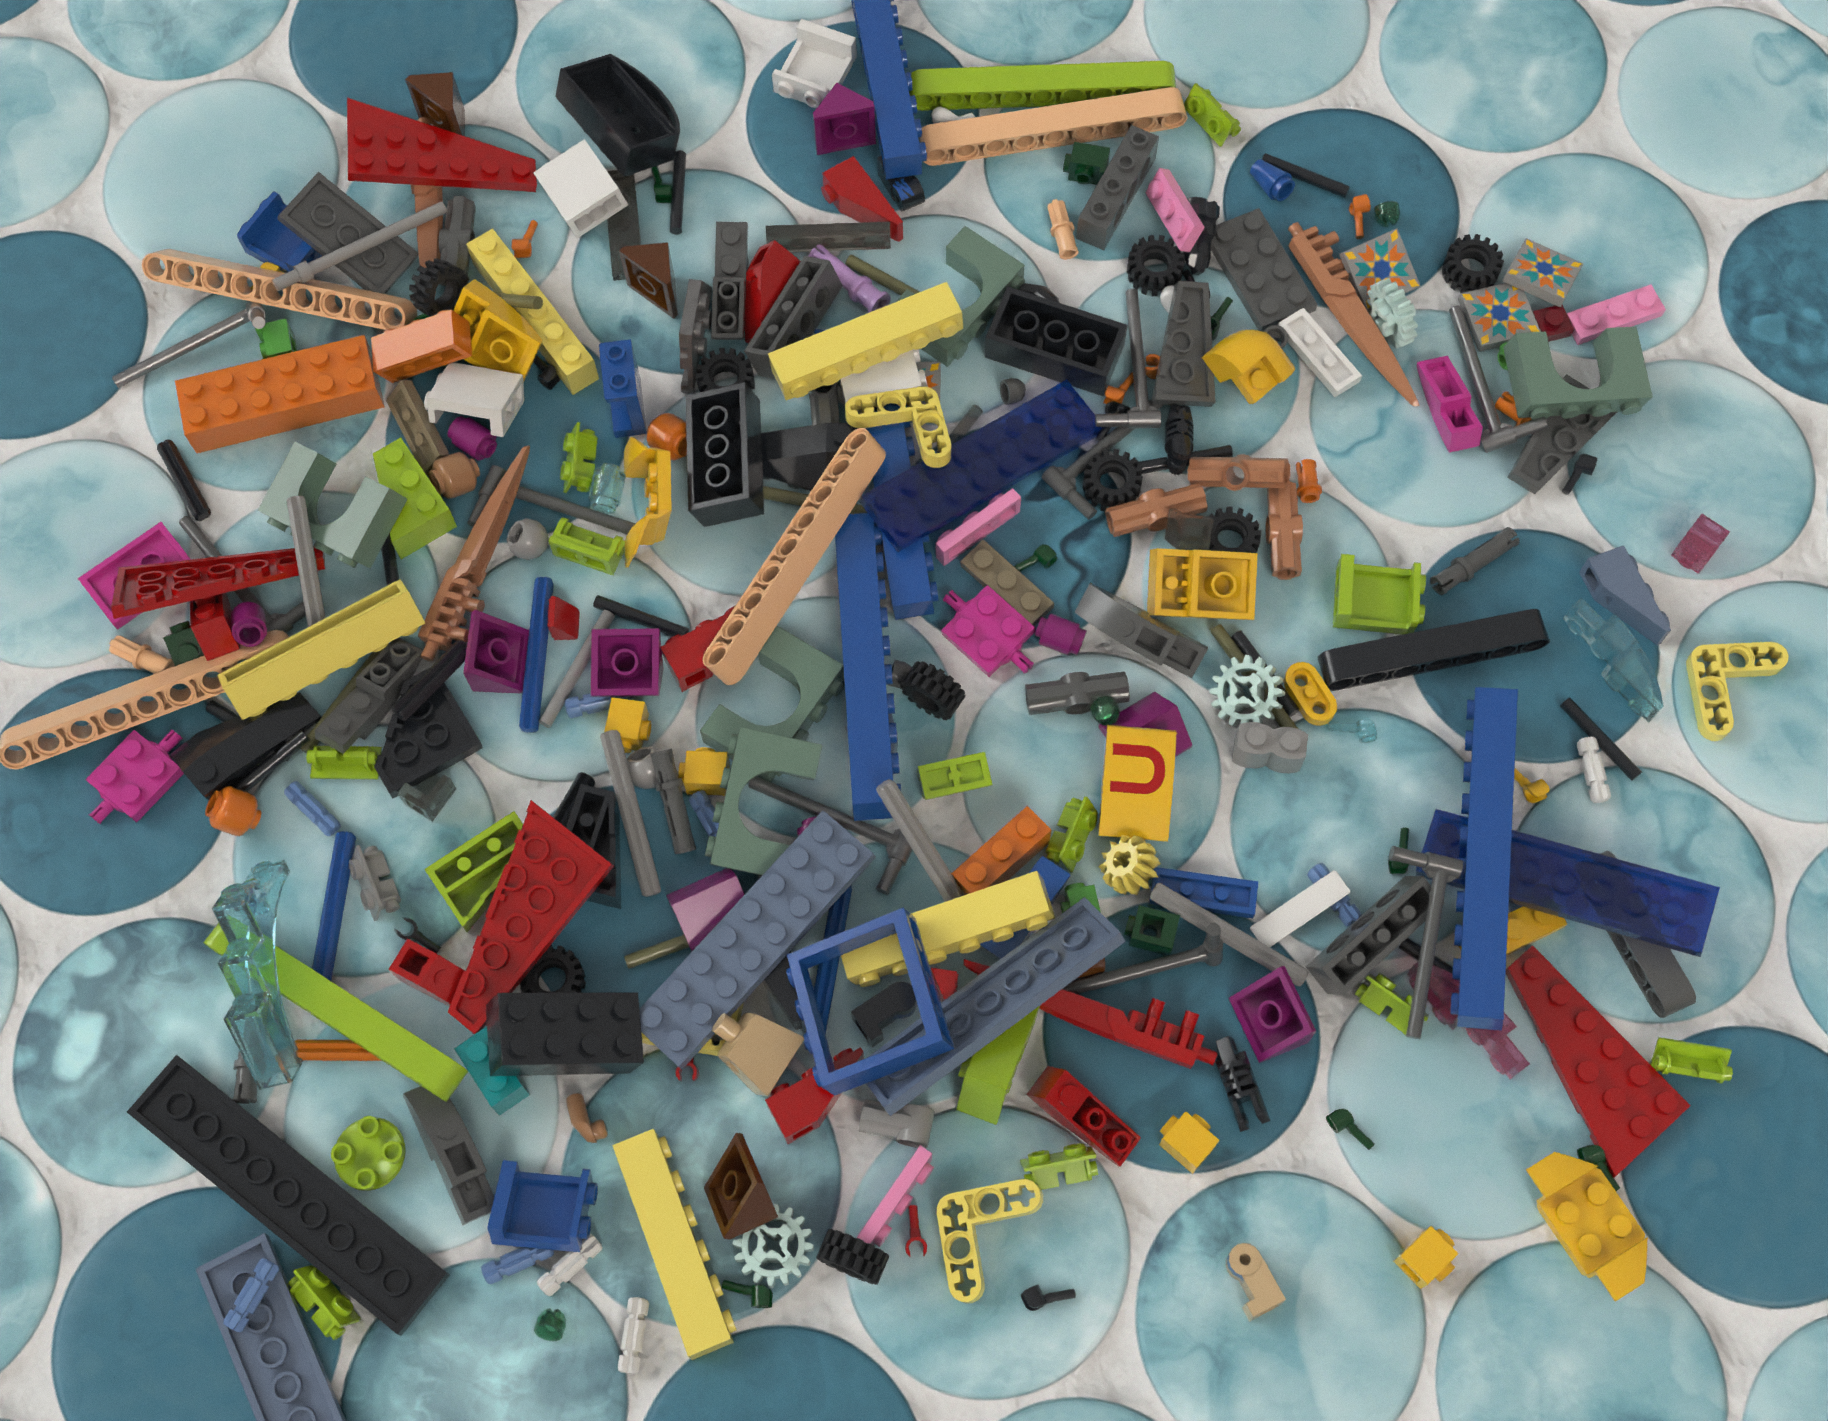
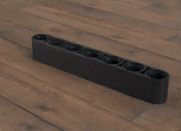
[1317,609,1550,691]

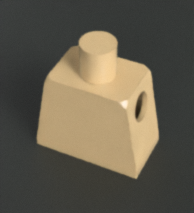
[712,1013,804,1096]

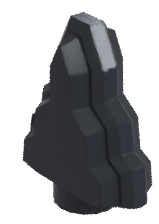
[1183,197,1220,275]

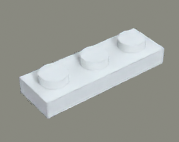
[1278,308,1362,397]

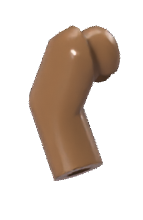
[566,1093,608,1143]

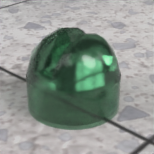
[1374,201,1400,227]
[1091,696,1120,726]
[534,1308,566,1341]

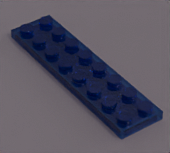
[860,380,1105,552]
[1416,809,1720,957]

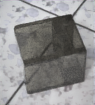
[1164,508,1214,550]
[397,775,456,822]

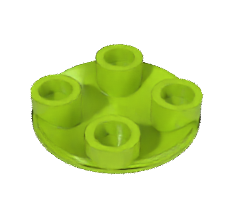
[331,1116,406,1191]

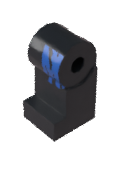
[877,155,925,212]
[851,982,917,1047]

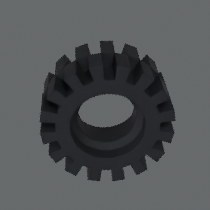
[1442,234,1504,293]
[1127,235,1185,296]
[409,258,470,317]
[696,348,755,393]
[1083,449,1143,512]
[1199,507,1261,553]
[900,661,966,720]
[520,945,586,993]
[816,1229,889,1285]

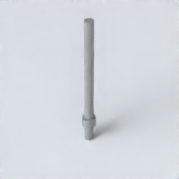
[272,201,447,291]

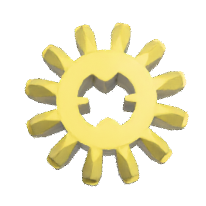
[1098,835,1161,895]

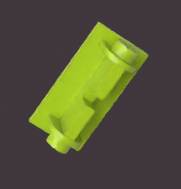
[1184,83,1241,147]
[560,422,598,493]
[306,746,382,780]
[1045,796,1098,873]
[1355,973,1429,1035]
[1650,1037,1733,1084]
[1020,1143,1098,1190]
[288,1265,361,1340]

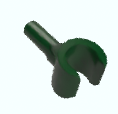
[651,166,672,203]
[1211,297,1233,341]
[1014,544,1057,572]
[1388,827,1410,874]
[1326,1109,1375,1150]
[1577,1145,1620,1191]
[722,1280,773,1308]

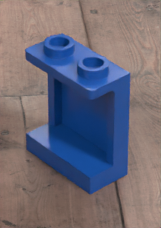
[237,191,322,273]
[599,339,647,438]
[487,1160,598,1252]

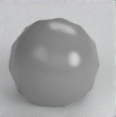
[507,518,549,560]
[627,746,660,789]

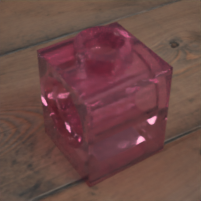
[1671,514,1730,574]

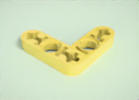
[845,387,951,468]
[1686,642,1789,741]
[937,1179,1043,1303]

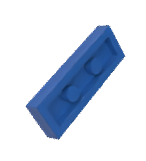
[1149,867,1258,919]

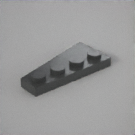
[1151,281,1216,407]
[1507,374,1617,494]

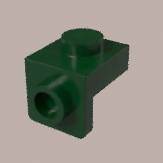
[163,620,204,666]

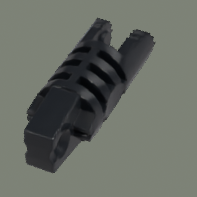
[1164,404,1194,475]
[1216,1036,1270,1132]

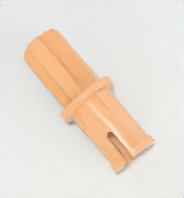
[1047,199,1079,260]
[109,635,175,674]

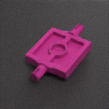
[941,585,1035,677]
[85,729,184,824]

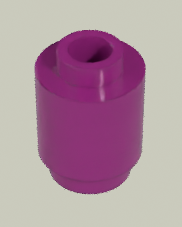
[447,416,497,461]
[231,602,267,647]
[1035,613,1087,655]

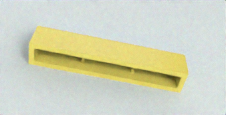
[466,228,599,395]
[768,282,963,401]
[217,579,425,720]
[841,871,1055,987]
[612,1129,737,1360]

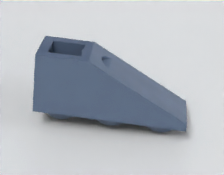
[1579,545,1671,645]

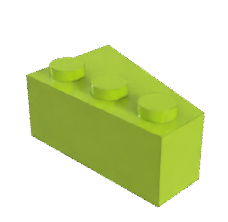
[373,437,457,560]
[424,811,523,933]
[956,1006,1040,1125]

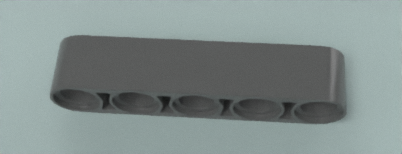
[1574,851,1696,1018]

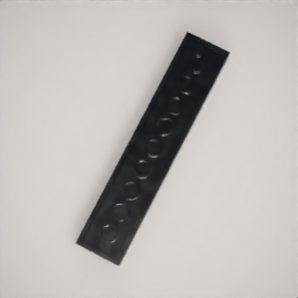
[127,1055,450,1336]

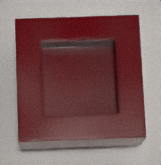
[1533,304,1574,342]

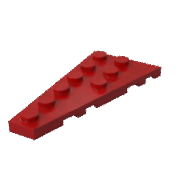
[347,98,537,192]
[111,547,325,619]
[448,800,614,1034]
[1506,945,1691,1178]

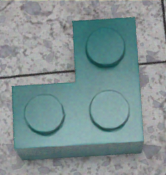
[454,1026,530,1116]

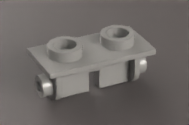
[349,845,401,921]

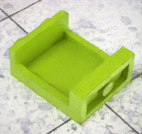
[1333,554,1426,635]

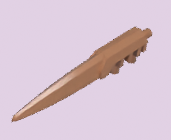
[411,117,443,294]
[1288,222,1420,407]
[418,445,530,662]

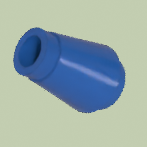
[1250,159,1295,201]

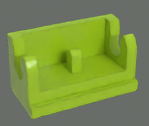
[548,517,625,575]
[916,752,993,800]

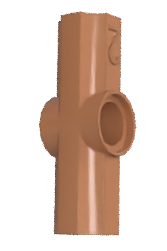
[1187,454,1291,491]
[1265,480,1303,580]
[1105,483,1208,537]

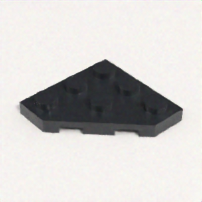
[374,668,483,799]

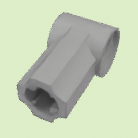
[859,1099,935,1148]

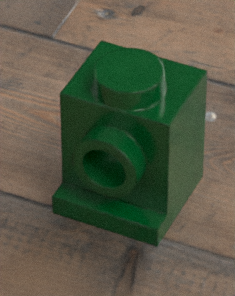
[1063,142,1110,185]
[1124,905,1180,957]

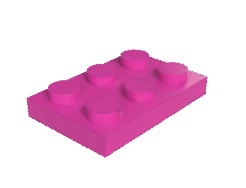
[78,522,191,630]

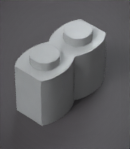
[1232,722,1308,773]

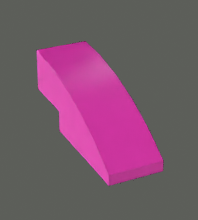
[1417,356,1483,453]

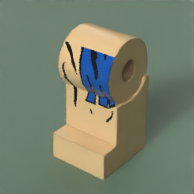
[1226,1243,1286,1322]

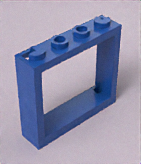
[786,907,954,1096]

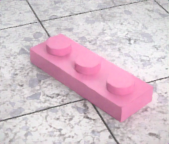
[1145,168,1205,252]
[1567,284,1666,345]
[936,488,1021,566]
[857,1145,934,1247]

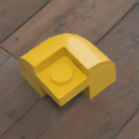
[1201,329,1295,404]

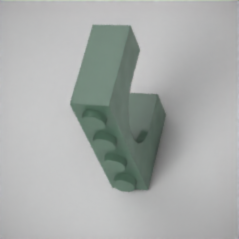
[896,226,1025,367]
[1503,326,1653,420]
[258,442,407,568]
[700,626,845,782]
[705,727,822,875]

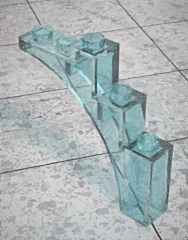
[212,860,303,1090]

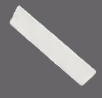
[1250,870,1350,947]

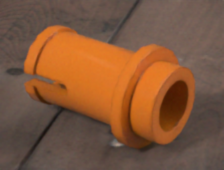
[1495,391,1532,426]
[1295,459,1322,503]

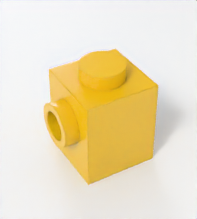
[604,697,652,753]
[678,747,730,796]
[1159,1111,1220,1174]
[1393,1226,1459,1289]

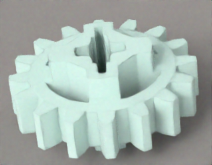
[1367,278,1418,348]
[1209,655,1285,727]
[733,1204,814,1288]

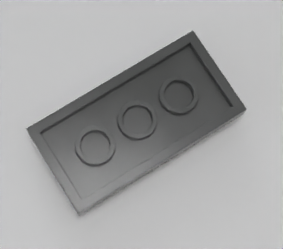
[278,172,419,294]
[1211,208,1317,332]

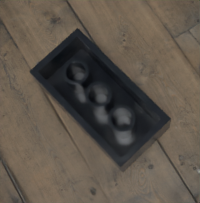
[985,286,1127,396]
[685,382,764,527]
[486,992,644,1076]

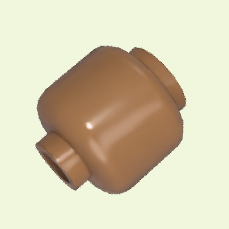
[428,452,480,499]

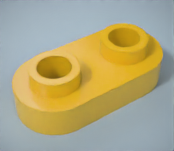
[1284,662,1337,726]

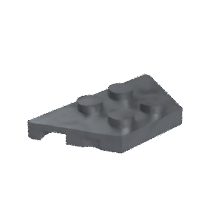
[679,279,712,394]

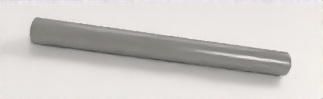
[539,610,615,728]

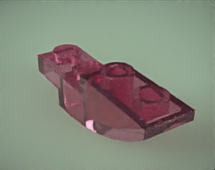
[1407,962,1530,1080]

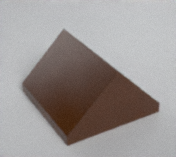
[405,72,465,136]
[619,242,678,319]
[704,1133,778,1240]

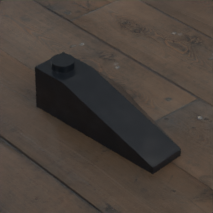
[761,423,858,491]
[170,692,321,801]

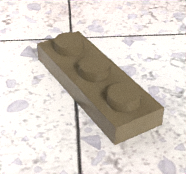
[386,380,450,475]
[960,540,1054,626]

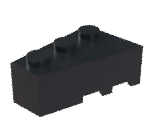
[566,784,621,909]

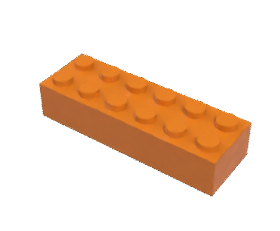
[175,335,385,453]

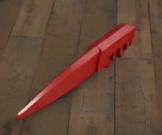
[964,959,1217,1069]

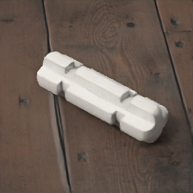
[1577,737,1611,803]
[537,1234,603,1296]
[618,1297,649,1374]

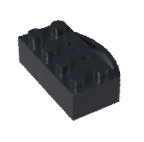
[555,54,680,177]

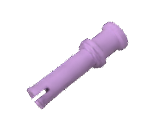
[809,244,891,313]

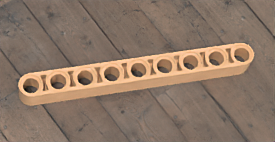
[918,87,1188,166]
[142,249,417,330]
[703,428,886,685]
[0,630,289,770]

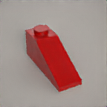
[821,156,903,242]

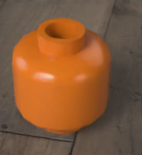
[646,413,687,461]
[205,786,261,836]

